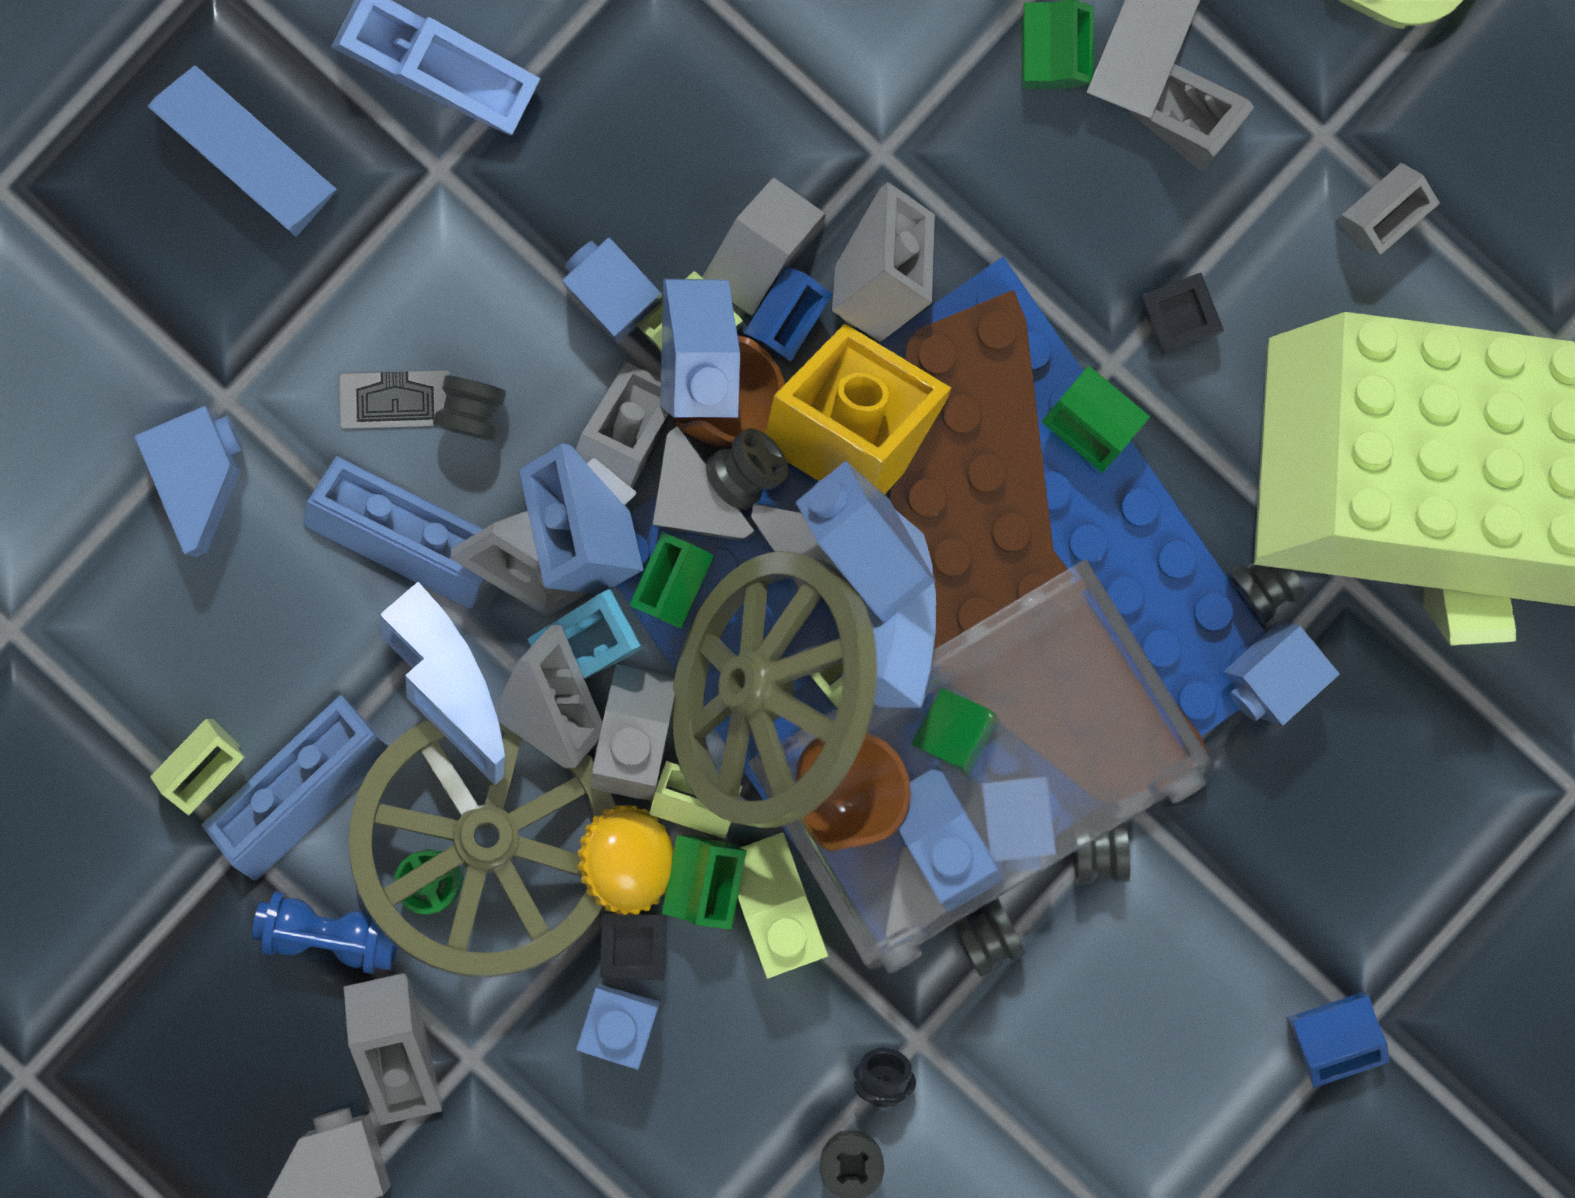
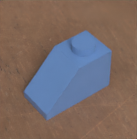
[660,279,740,417]
[134,406,243,557]
[519,443,643,595]
[796,461,936,622]
[898,765,1005,912]

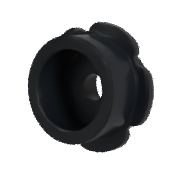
[854,1048,916,1108]

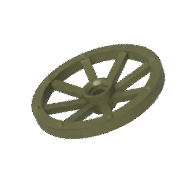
[671,551,877,828]
[349,707,615,978]

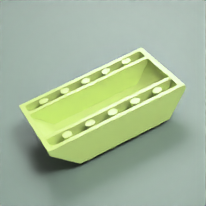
[1254,312,1575,606]

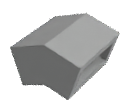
[1336,163,1440,255]

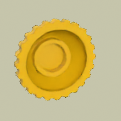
[577,805,674,915]

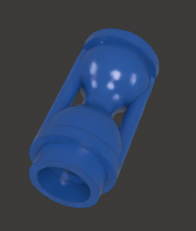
[252,891,398,975]

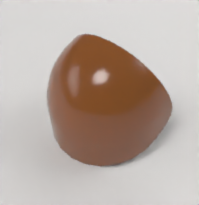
[674,336,785,449]
[795,733,911,851]

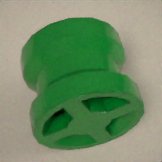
[394,849,463,915]

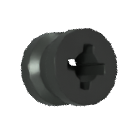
[433,375,507,441]
[706,428,788,510]
[1227,562,1306,624]
[1072,818,1130,885]
[952,897,1026,977]
[820,1129,885,1198]

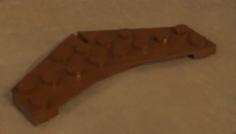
[889,290,1212,803]

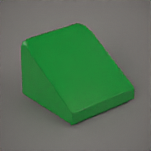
[910,688,999,776]

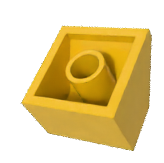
[766,324,951,495]

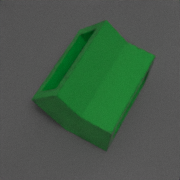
[1021,0,1094,89]
[1041,365,1150,473]
[629,532,715,630]
[662,835,747,930]

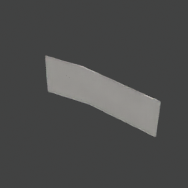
[1086,0,1200,119]

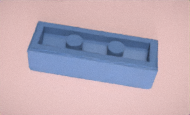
[147,65,338,237]
[303,456,487,608]
[201,695,389,880]

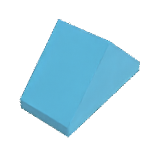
[528,589,644,680]

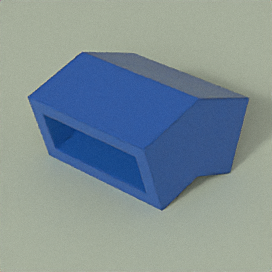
[744,266,833,361]
[1287,992,1389,1088]

